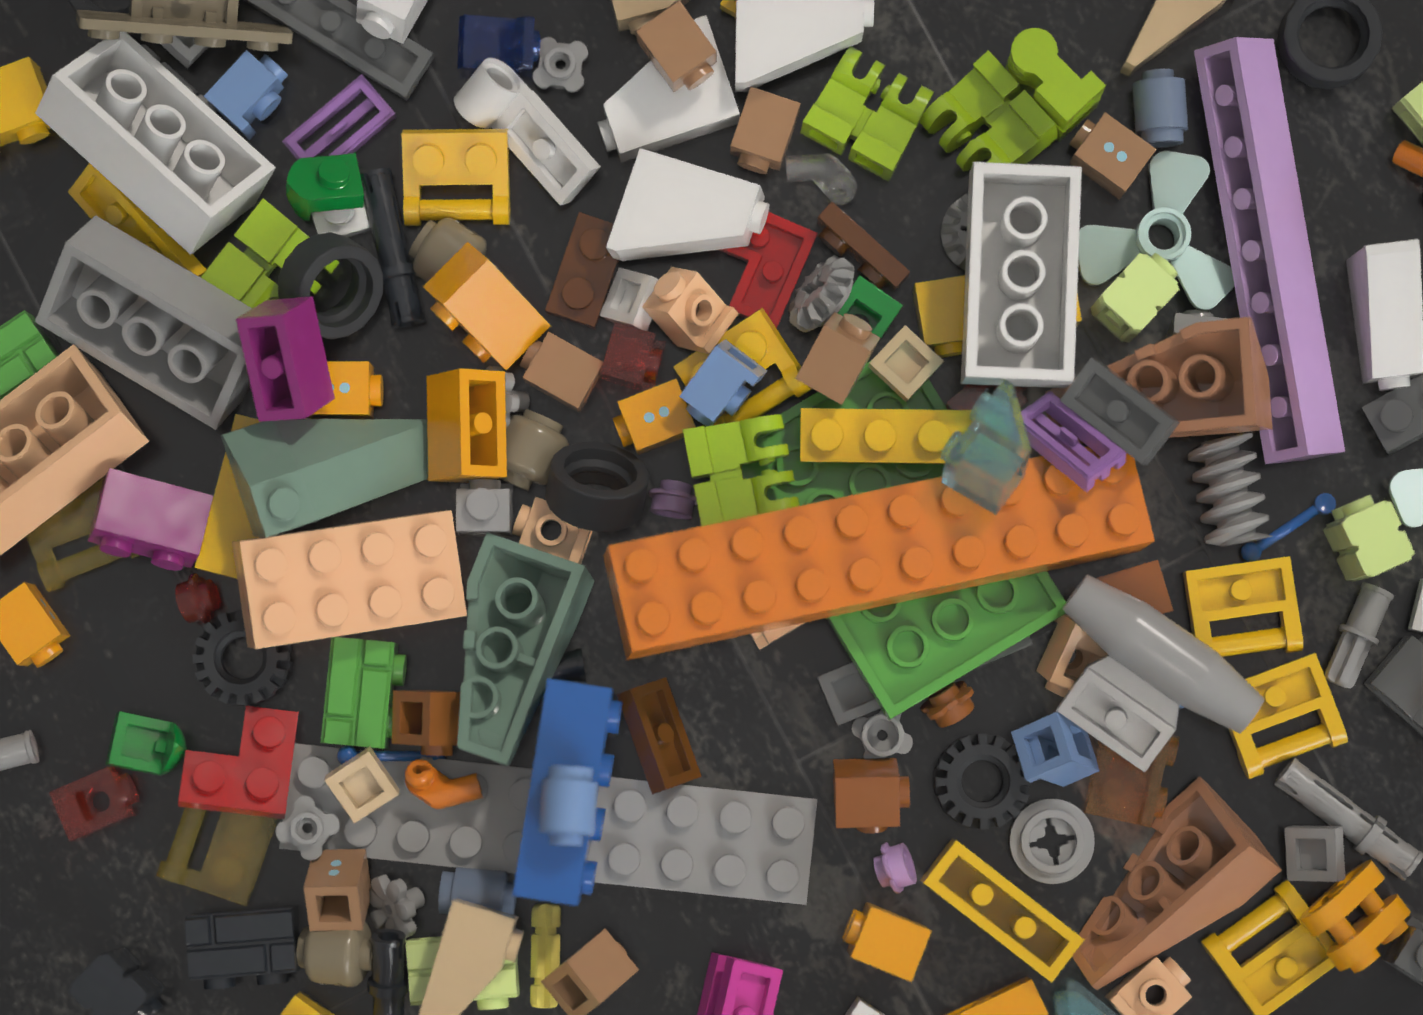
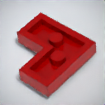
[719,212,818,329]
[178,706,299,819]

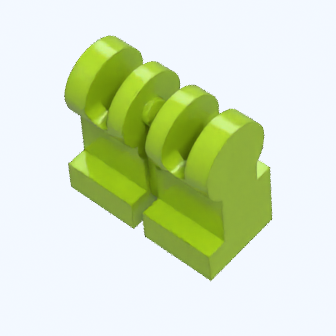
[1006,28,1106,142]
[800,46,934,182]
[920,50,1059,171]
[200,198,339,308]
[683,414,800,526]

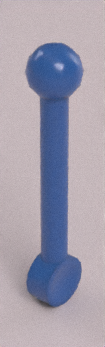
[1241,493,1336,562]
[337,745,446,764]

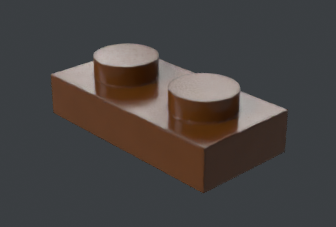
[816,202,910,294]
[545,212,619,329]
[616,677,702,795]

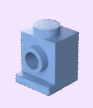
[204,50,288,140]
[679,339,767,426]
[1011,712,1100,787]

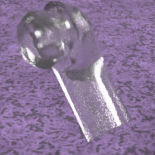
[785,154,857,205]

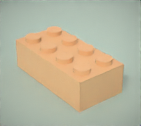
[0,344,149,556]
[232,510,467,649]

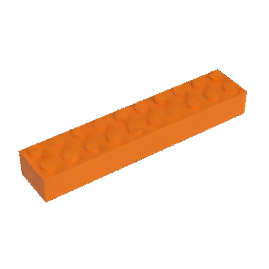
[603,446,1155,660]

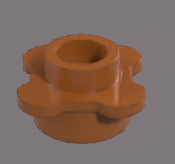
[920,681,975,728]

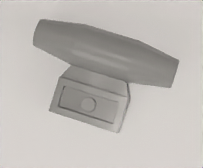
[1056,575,1264,773]

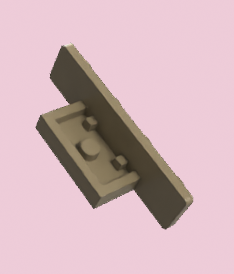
[76,0,293,51]

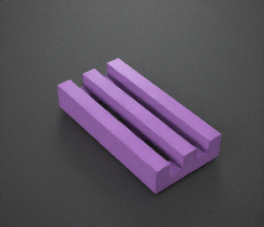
[282,74,397,160]
[1011,391,1126,492]

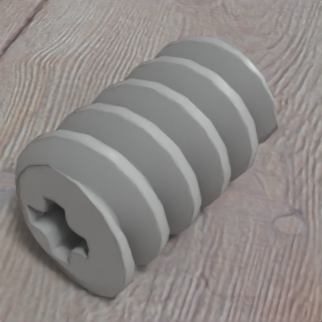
[1188,433,1273,547]

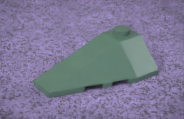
[221,419,428,538]
[457,532,594,767]

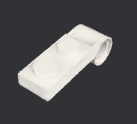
[454,58,601,205]

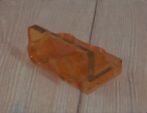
[1083,735,1179,828]

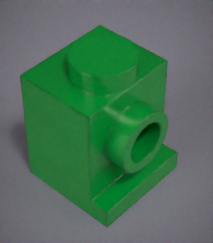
[838,276,903,343]

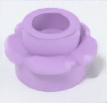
[649,480,697,519]
[873,842,917,894]

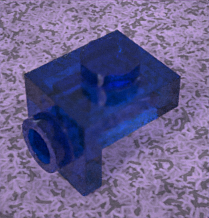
[457,15,541,74]

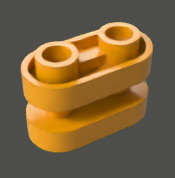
[1299,860,1411,974]

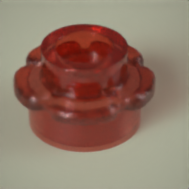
[175,573,221,624]

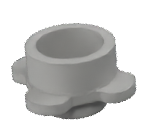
[533,37,588,93]
[852,709,913,759]
[276,796,340,860]

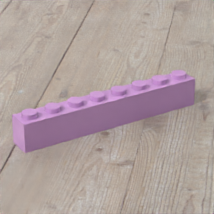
[1194,37,1345,464]

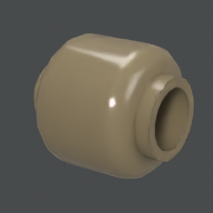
[409,218,487,282]
[500,409,569,491]
[297,922,372,987]

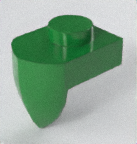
[286,153,364,221]
[105,711,187,776]

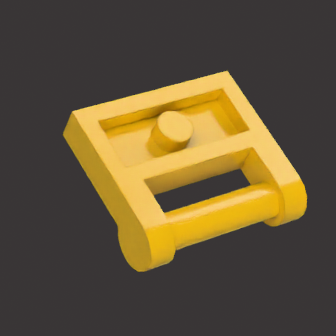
[401,129,510,226]
[673,308,812,425]
[1183,556,1303,657]
[1228,653,1348,779]
[1201,880,1335,1015]

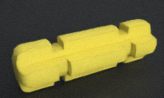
[530,903,561,1008]

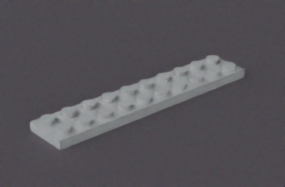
[279,743,817,905]

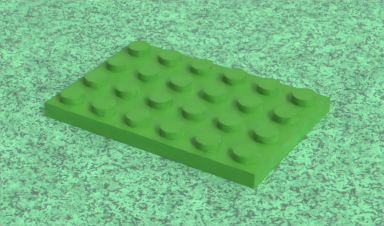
[742,360,1066,721]

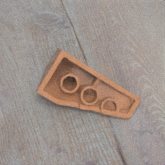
[1045,317,1273,443]
[1072,776,1282,990]

